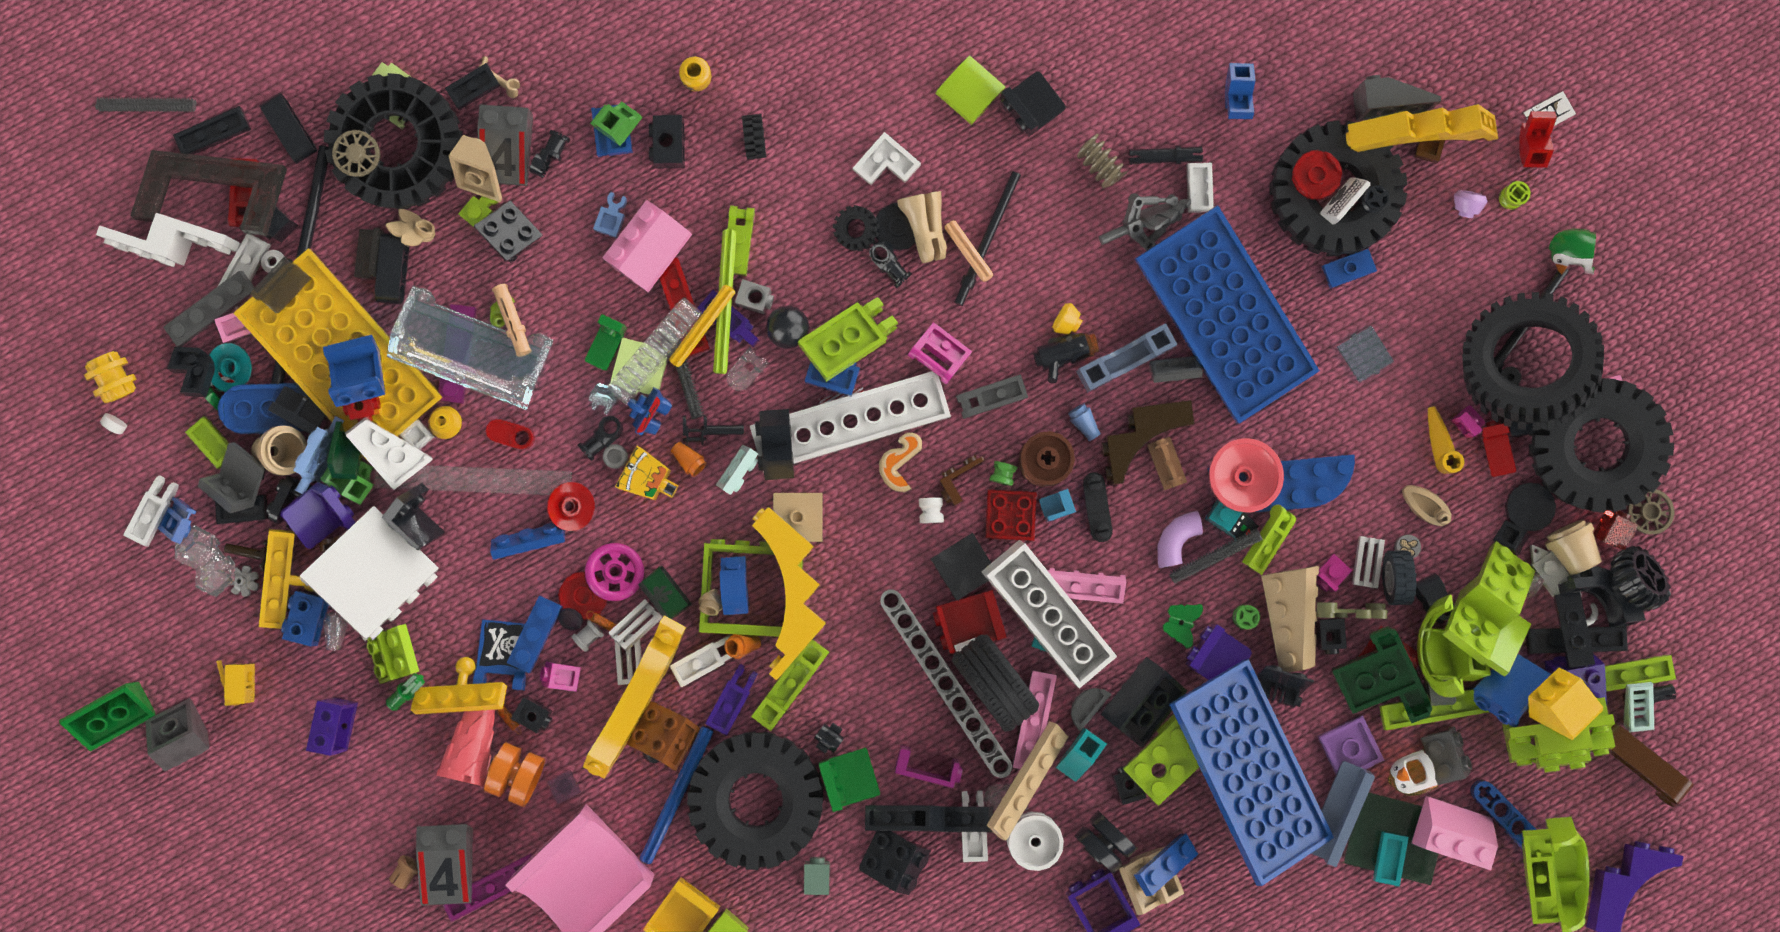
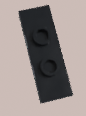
[1553,592,1595,669]

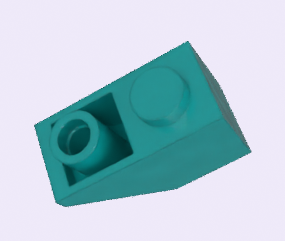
[1055,728,1107,782]

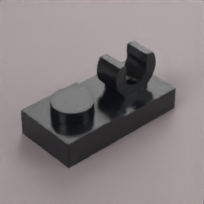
[445,63,501,110]

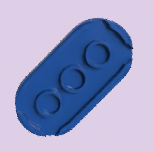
[218,383,312,434]

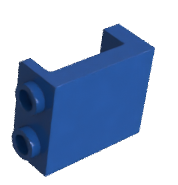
[323,335,385,407]
[1474,654,1551,727]

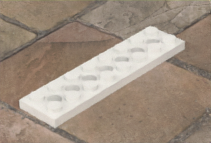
[750,371,951,472]

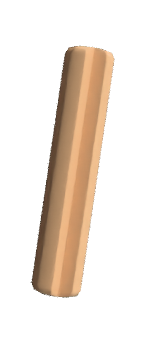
[945,220,993,282]

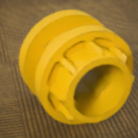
[84,351,137,403]

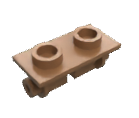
[1147,437,1187,490]

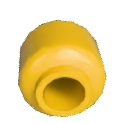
[679,56,712,92]

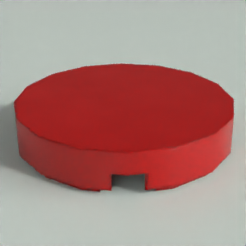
[1292,150,1342,199]
[558,572,608,620]

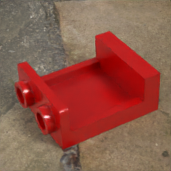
[933,590,1007,654]

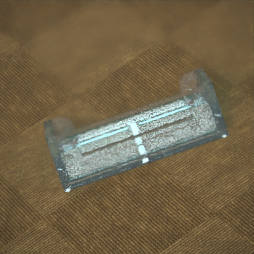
[387,286,554,410]

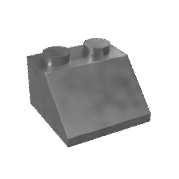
[145,698,210,772]

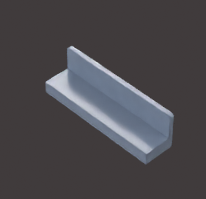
[1311,761,1375,867]

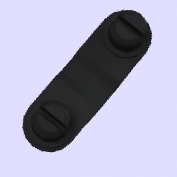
[1083,472,1113,542]

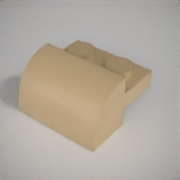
[1119,847,1184,915]

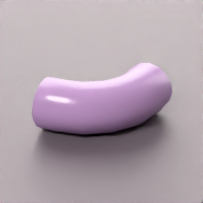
[1157,511,1203,568]

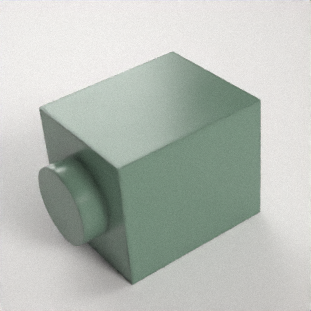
[804,857,830,895]

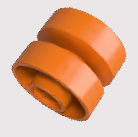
[484,742,545,807]

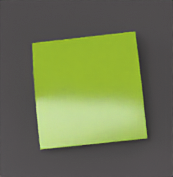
[935,55,1005,125]

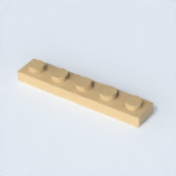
[987,721,1068,840]

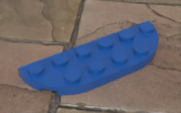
[1207,454,1355,512]

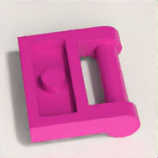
[908,322,972,385]

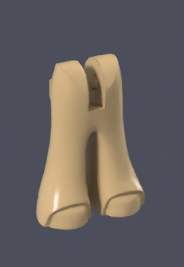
[897,191,947,263]

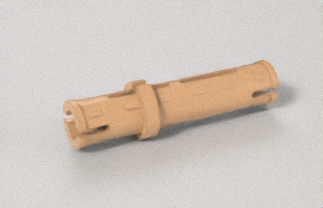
[492,284,532,357]

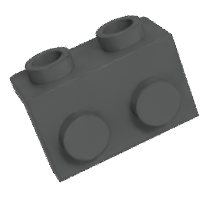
[1421,726,1472,785]

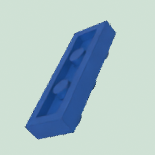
[490,522,565,560]
[507,595,563,673]
[1134,833,1198,896]

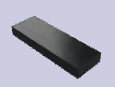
[173,106,252,158]

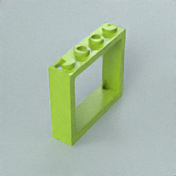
[699,539,803,637]

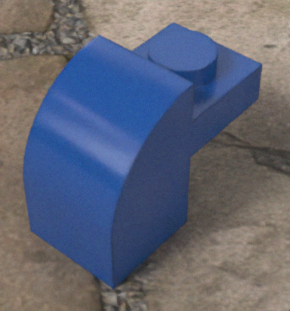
[1225,63,1256,119]
[720,556,749,615]

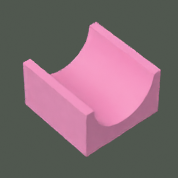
[506,804,655,932]

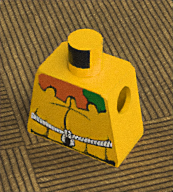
[615,446,679,500]

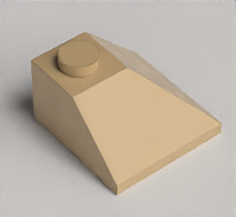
[448,135,502,202]

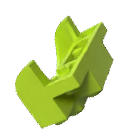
[1502,697,1615,773]
[1522,817,1589,932]

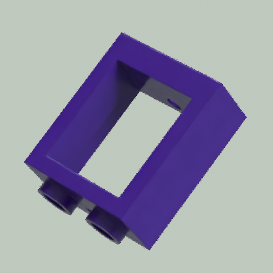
[306,698,358,756]
[1066,868,1140,932]

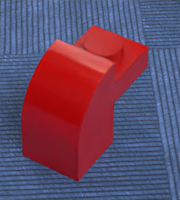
[1519,111,1557,168]

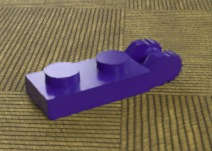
[705,664,758,736]

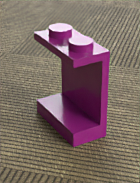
[895,745,963,788]

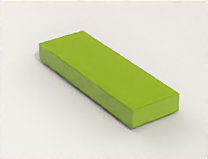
[1486,616,1531,677]

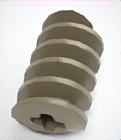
[1077,133,1129,189]

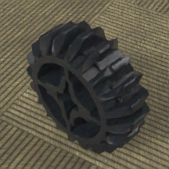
[1610,546,1671,611]

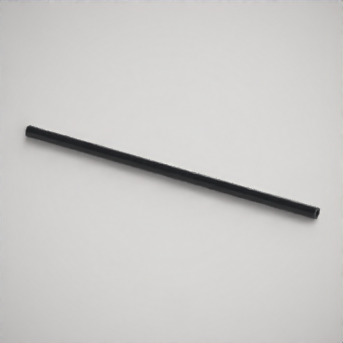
[259,145,329,480]

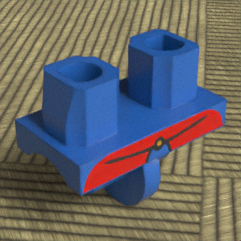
[628,387,672,435]

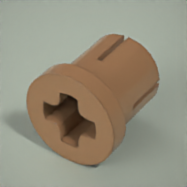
[389,855,418,889]

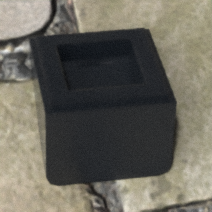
[1493,520,1530,556]

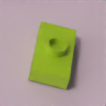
[185,416,229,469]

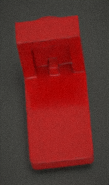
[1481,420,1516,477]

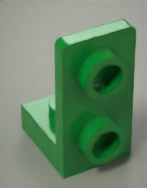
[585,314,627,371]

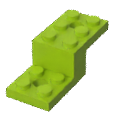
[1443,541,1536,665]
[1123,714,1199,806]

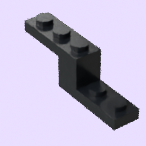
[865,805,993,832]

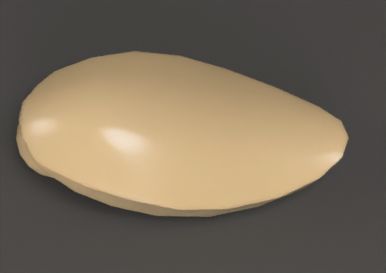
[1402,485,1451,526]

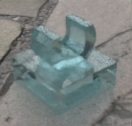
[588,383,621,415]

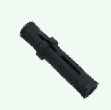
[1128,145,1203,165]

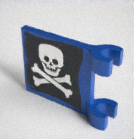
[473,620,526,691]

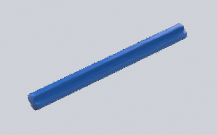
[640,726,713,864]

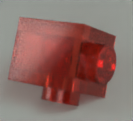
[1593,510,1638,550]

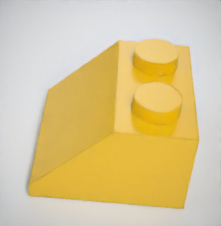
[1528,667,1603,740]

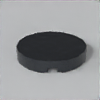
[876,203,916,252]
[1505,483,1556,532]

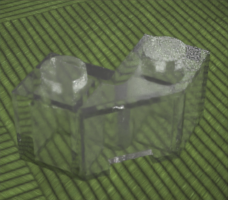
[175,525,235,597]

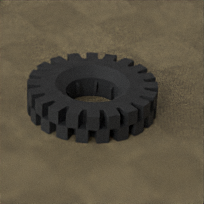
[324,73,463,209]
[1269,121,1408,257]
[1528,378,1674,512]
[687,731,824,870]

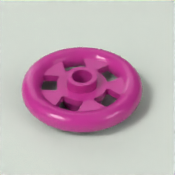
[585,543,644,601]

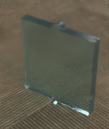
[1337,326,1394,383]

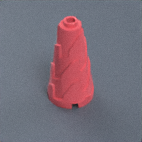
[436,710,495,787]

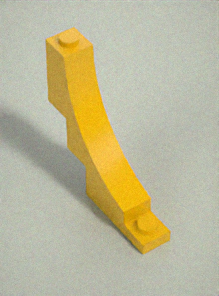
[1346,104,1498,152]
[752,507,826,680]
[583,616,686,779]

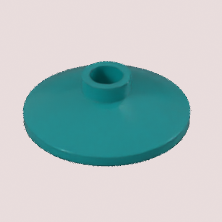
[210,343,252,392]

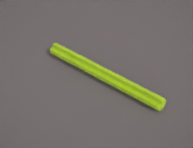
[713,229,736,374]

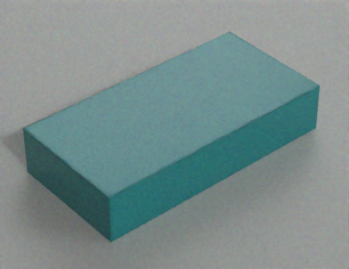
[1373,831,1409,887]

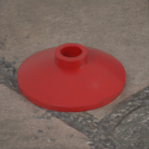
[547,482,595,531]

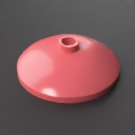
[1209,438,1284,513]

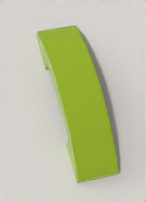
[751,639,829,731]

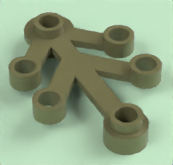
[1316,602,1388,619]

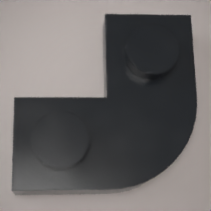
[167,347,215,397]

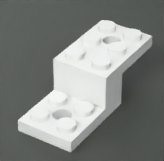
[96,213,241,267]

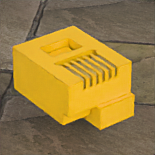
[216,660,255,706]

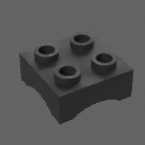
[931,533,991,601]

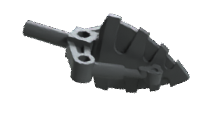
[1098,193,1191,251]

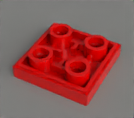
[985,489,1037,541]

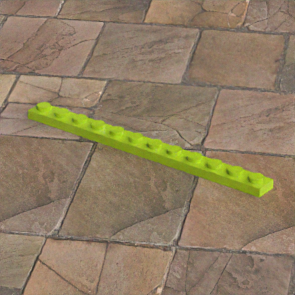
[1379,655,1676,730]

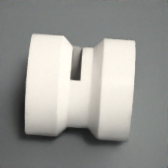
[919,498,944,523]

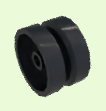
[1074,810,1138,874]

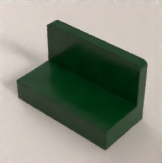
[327,421,362,480]

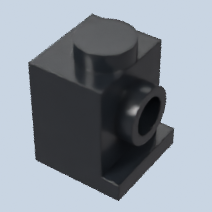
[1315,618,1347,654]
[510,696,553,734]
[1112,765,1147,805]

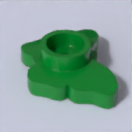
[1162,604,1203,648]

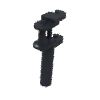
[682,415,744,446]

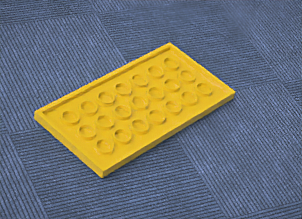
[233,248,443,462]

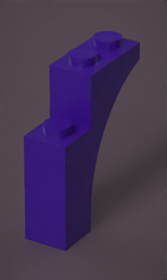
[1586,841,1683,932]

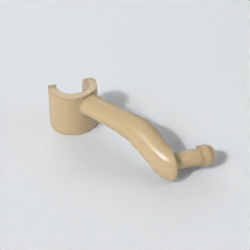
[478,56,520,98]

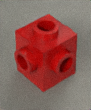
[342,396,381,422]

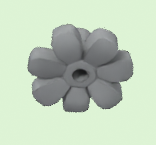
[227,565,260,597]

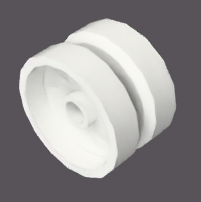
[1007,811,1064,871]

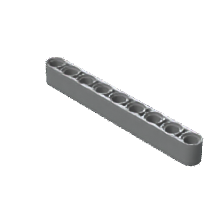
[880,590,1012,778]

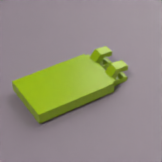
[798,297,898,382]

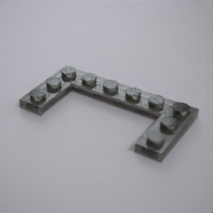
[130,150,287,236]

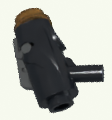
[1033,333,1099,383]

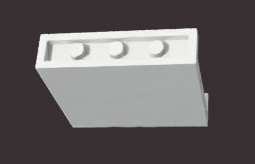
[300,506,438,641]

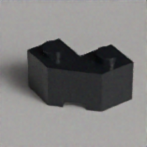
[755,409,794,480]

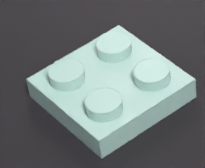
[716,445,758,495]

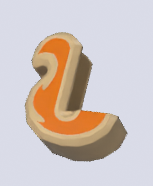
[879,433,922,493]

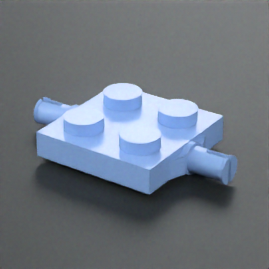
[293,416,344,494]

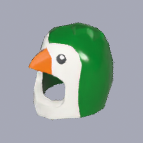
[1548,228,1596,275]

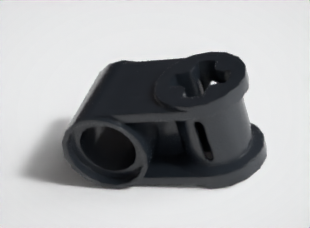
[1415,573,1454,622]

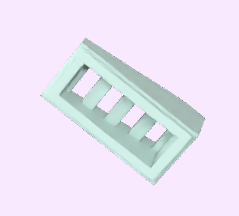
[1624,682,1654,732]

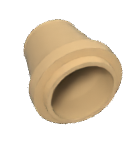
[251,426,307,475]
[1544,520,1602,575]

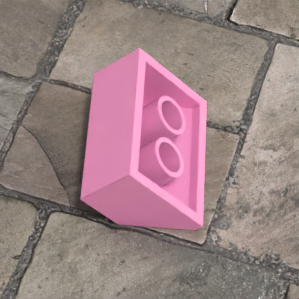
[603,200,692,292]
[1411,796,1498,870]

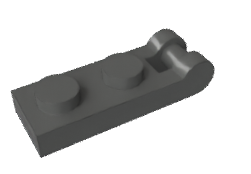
[956,374,1028,419]

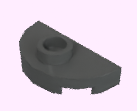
[1071,688,1112,732]

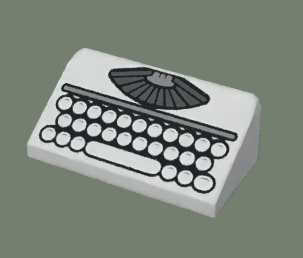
[1321,177,1370,224]

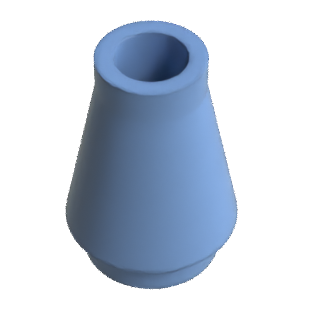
[1068,403,1101,441]

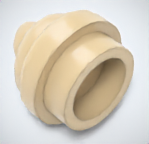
[698,589,722,616]

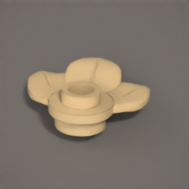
[386,209,435,246]

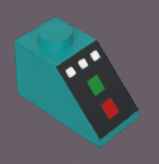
[1204,499,1259,541]

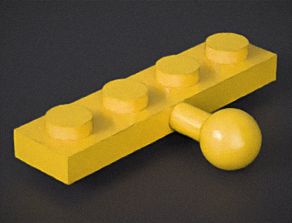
[259,529,315,629]
[410,657,507,714]

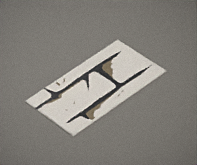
[1523,91,1576,126]

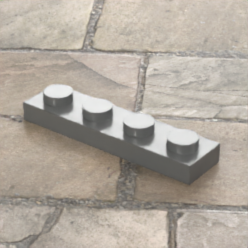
[163,271,257,347]

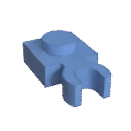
[593,192,627,238]

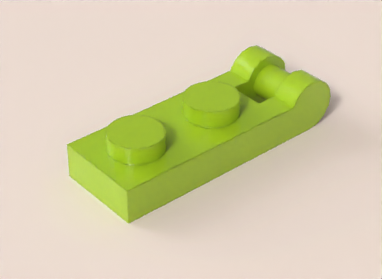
[727,205,755,276]
[1242,504,1296,575]

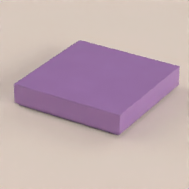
[1317,715,1384,774]

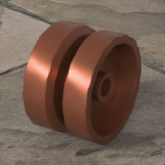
[1018,431,1075,487]

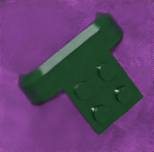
[1332,626,1433,724]

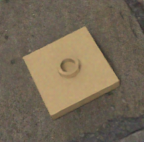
[773,493,823,542]

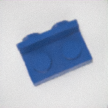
[804,362,860,397]

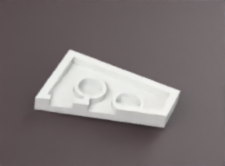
[345,418,433,490]

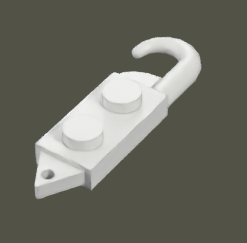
[1530,545,1598,627]

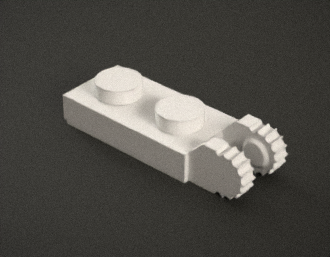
[123,475,179,547]
[670,634,732,687]
[962,791,988,862]

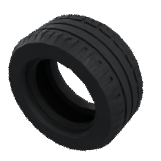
[952,634,1039,731]

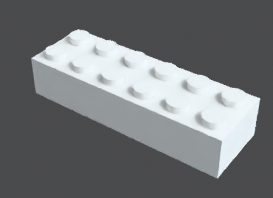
[981,540,1117,689]

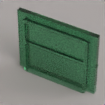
[1343,792,1439,885]

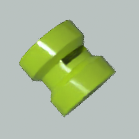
[1499,181,1531,210]

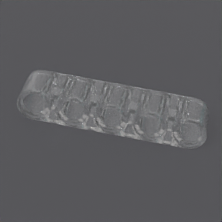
[607,298,703,405]

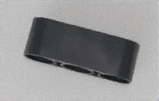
[259,92,318,164]
[375,233,410,304]

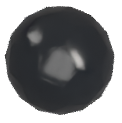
[766,305,810,349]

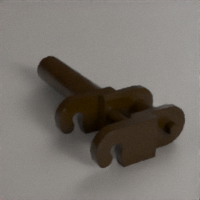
[224,540,268,572]

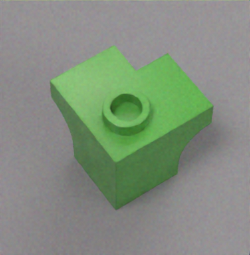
[590,101,642,146]
[320,460,374,505]

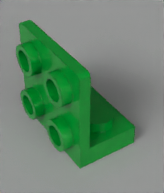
[819,748,880,812]

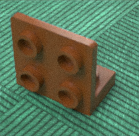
[627,701,700,771]

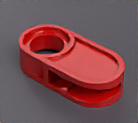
[486,419,535,450]

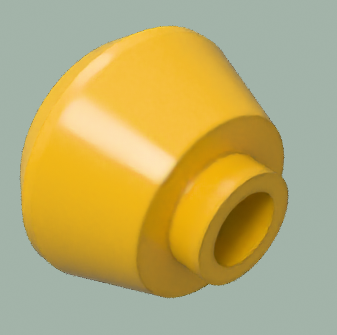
[1052,303,1083,335]
[428,406,462,439]

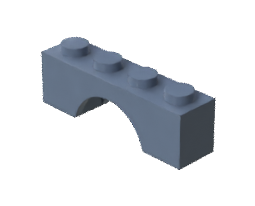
[1076,323,1177,393]

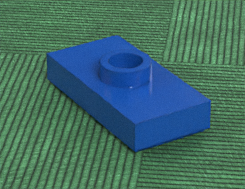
[1321,249,1377,289]

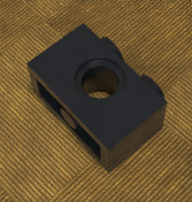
[649,115,685,169]

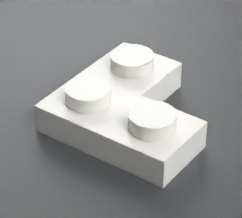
[853,132,921,185]

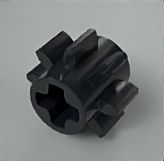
[814,723,844,753]

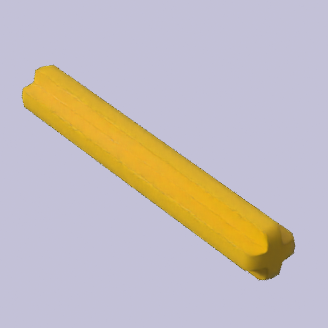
[669,285,735,367]

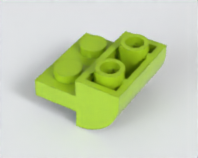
[367,624,419,684]

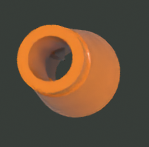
[671,441,707,477]
[725,634,761,659]

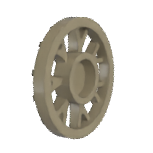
[332,130,380,177]
[1627,489,1674,535]

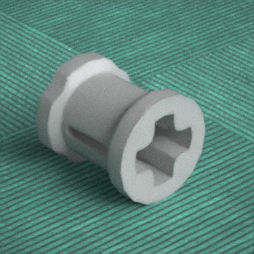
[571,620,604,652]

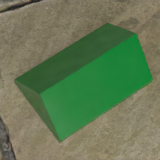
[59,682,156,752]

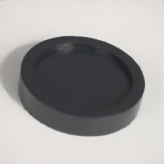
[558,608,583,630]

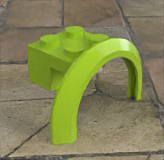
[1417,595,1491,697]

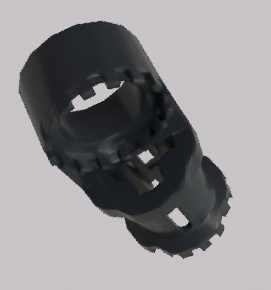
[529,130,570,178]
[869,240,912,288]
[578,416,624,461]

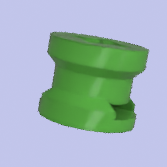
[989,461,1018,486]
[1232,605,1260,629]

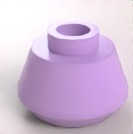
[1454,190,1488,218]

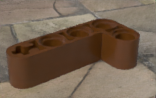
[1609,722,1694,807]

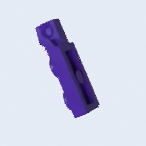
[697,290,759,347]

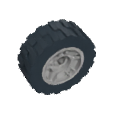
[1382,550,1416,605]

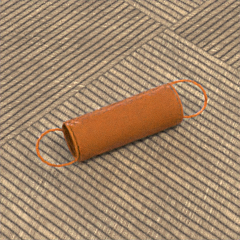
[586,611,621,635]
[496,705,521,734]

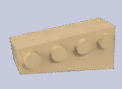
[1262,566,1319,672]

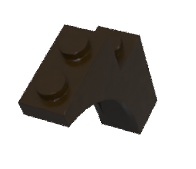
[1101,400,1195,486]

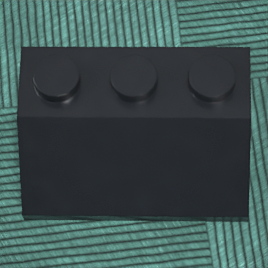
[1100,657,1187,748]

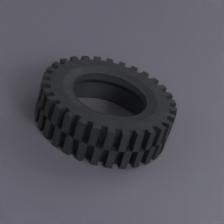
[1462,292,1604,430]

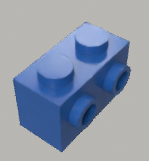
[281,591,329,647]

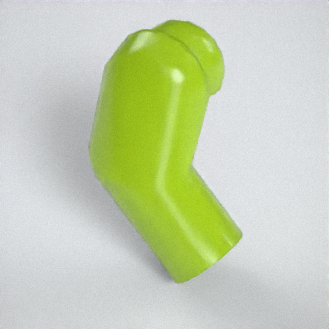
[490,297,515,328]

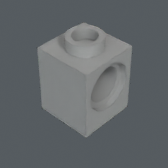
[735,279,774,314]

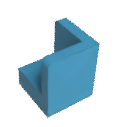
[1039,489,1076,522]

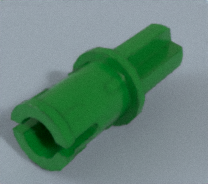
[386,673,425,711]

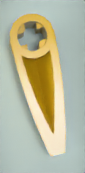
[1428,406,1464,474]

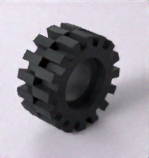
[742,114,766,160]
[833,205,880,251]

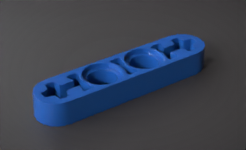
[1470,780,1537,848]

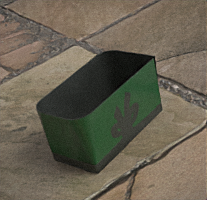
[638,566,692,619]

